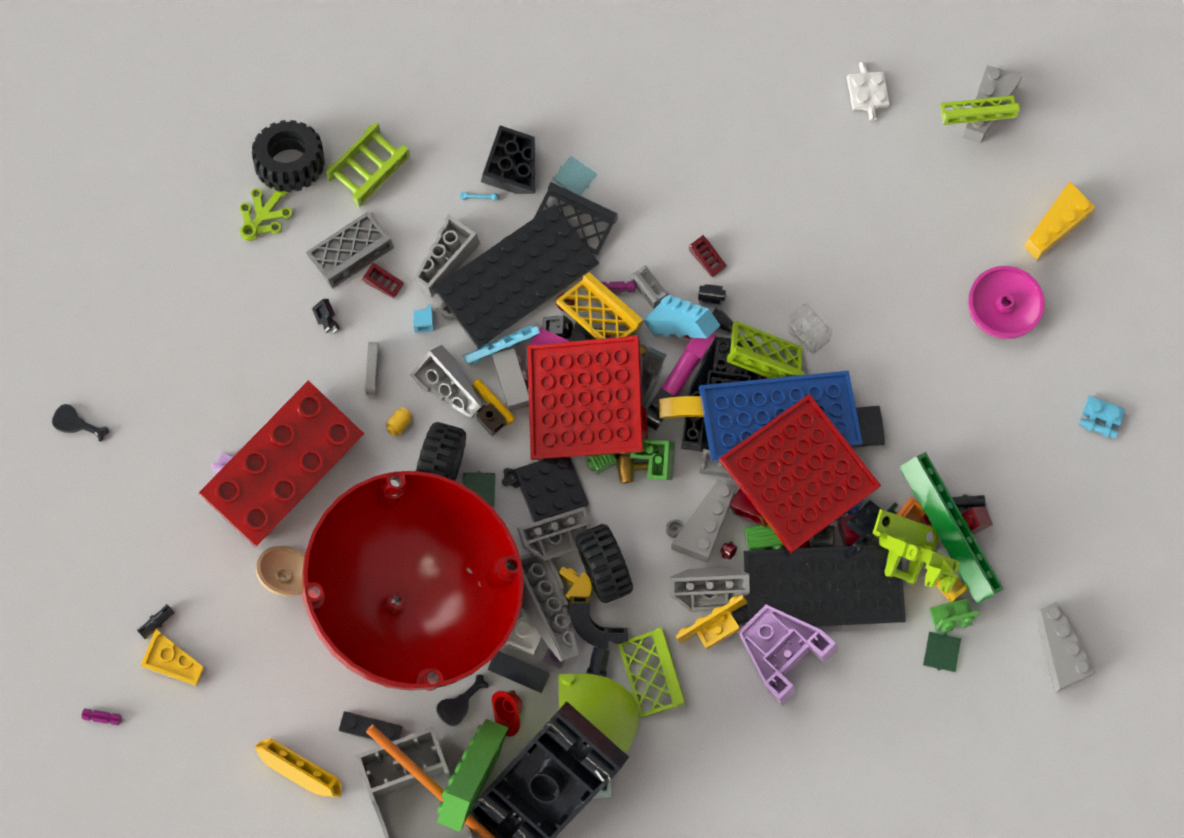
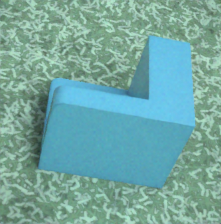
[413,304,434,333]

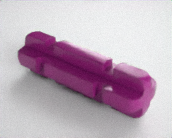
[601,281,636,293]
[81,709,121,725]

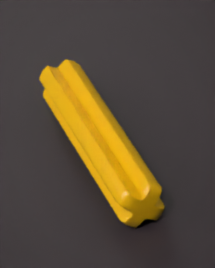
[472,379,515,425]

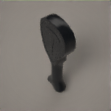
[52,404,109,442]
[436,674,489,726]

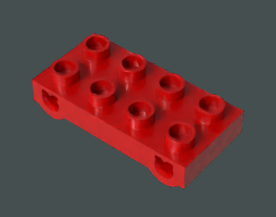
[198,380,365,547]

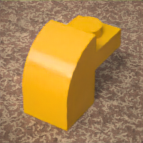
[558,567,592,603]

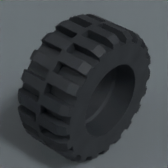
[252,120,325,192]
[416,422,466,481]
[575,524,633,603]

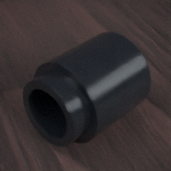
[698,284,726,305]

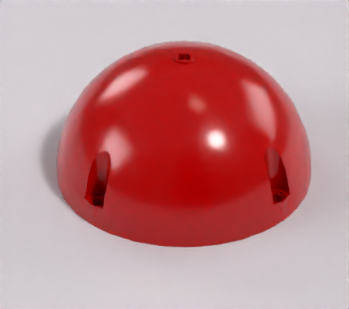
[302,471,524,691]

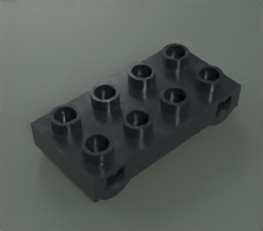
[470,701,629,838]

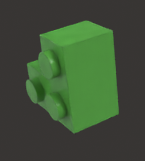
[630,439,675,480]

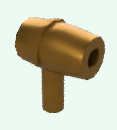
[617,455,649,483]

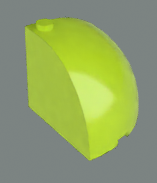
[558,673,639,753]

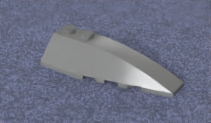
[507,553,579,662]

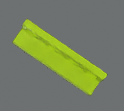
[940,95,1020,125]

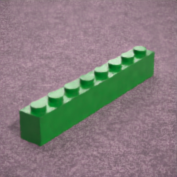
[899,452,1004,604]

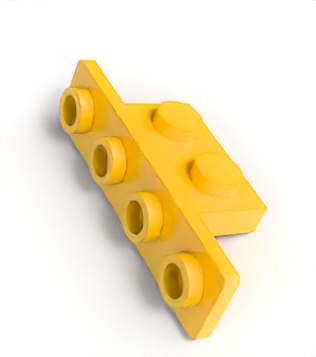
[675,595,748,650]

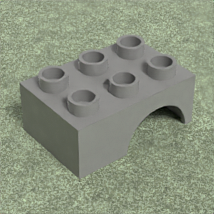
[355,727,473,838]

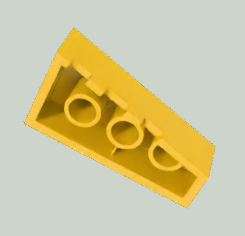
[1024,181,1095,260]

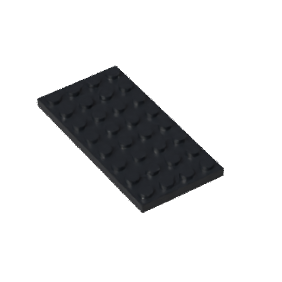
[433,204,599,349]
[743,545,906,627]

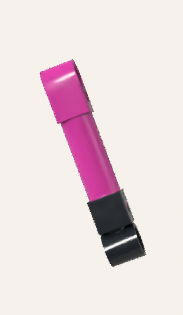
[646,332,717,431]

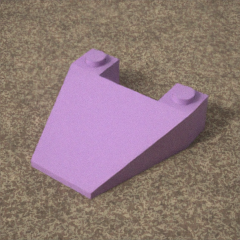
[738,605,838,705]

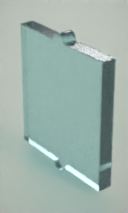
[553,156,597,195]

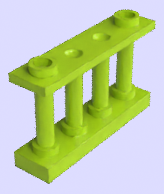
[325,122,410,207]

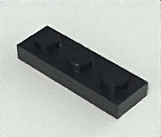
[339,711,402,742]

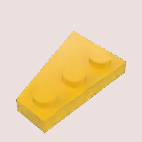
[140,629,204,687]

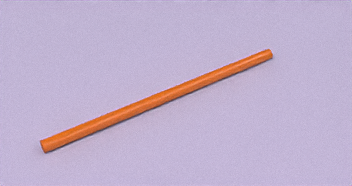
[366,725,496,838]

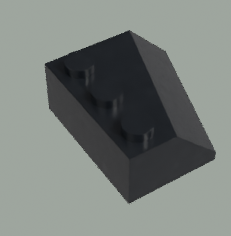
[481,125,536,194]

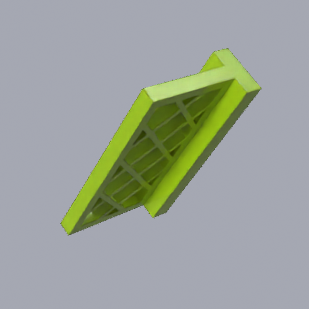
[727,321,804,378]
[618,627,687,718]

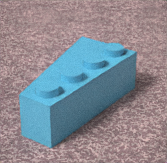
[643,295,720,338]

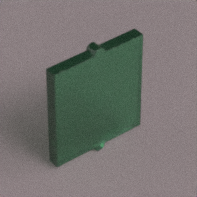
[463,471,495,507]
[923,632,961,672]

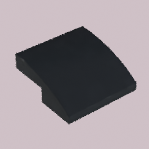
[855,406,885,447]

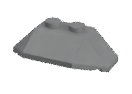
[517,506,591,561]
[670,567,750,611]

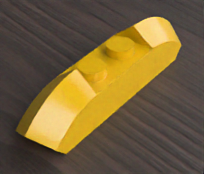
[254,738,342,798]

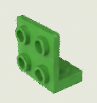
[929,598,980,633]

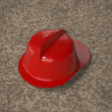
[491,690,523,737]

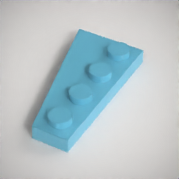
[462,325,540,365]

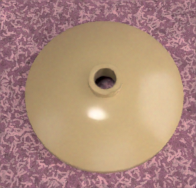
[256,546,305,597]

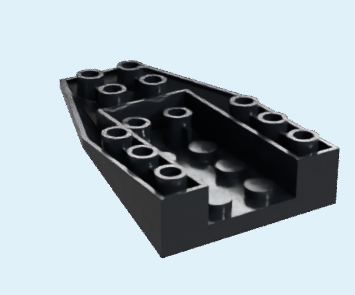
[681,336,761,452]

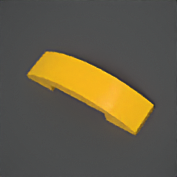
[659,396,704,419]

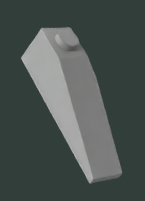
[410,345,483,418]

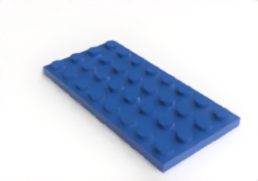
[699,371,863,462]

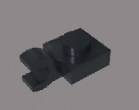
[312,299,340,333]

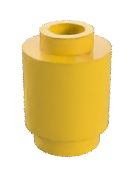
[385,407,413,436]

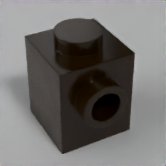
[476,402,506,436]

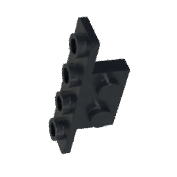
[846,500,898,557]

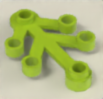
[240,188,293,241]

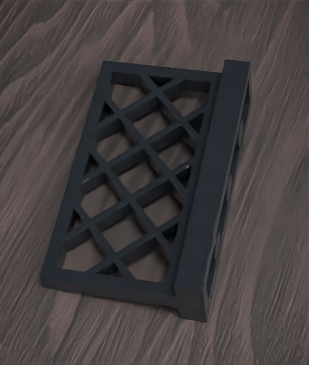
[533,182,618,255]

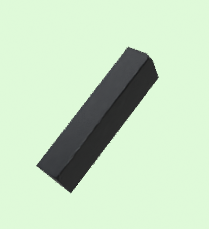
[487,651,550,694]

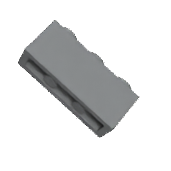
[492,348,529,412]

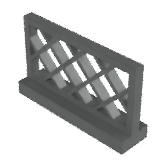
[306,212,394,289]

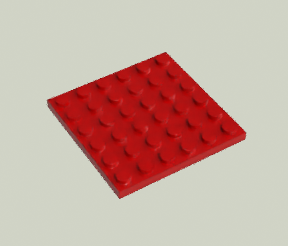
[527,335,644,460]
[719,394,881,553]

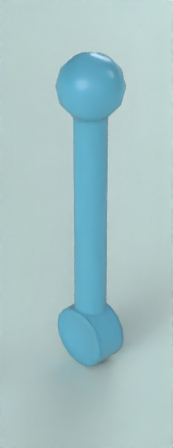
[460,192,499,200]

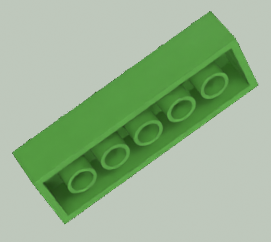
[437,719,508,832]

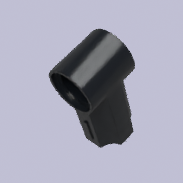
[586,647,610,677]

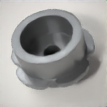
[666,520,684,538]

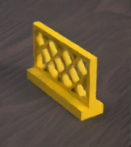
[556,272,643,339]

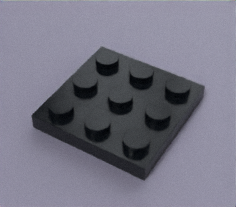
[513,458,589,522]

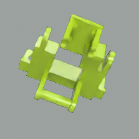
[873,509,959,593]

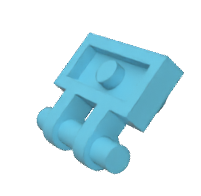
[1079,396,1125,438]

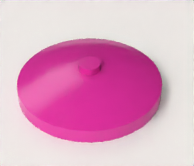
[968,266,1045,339]

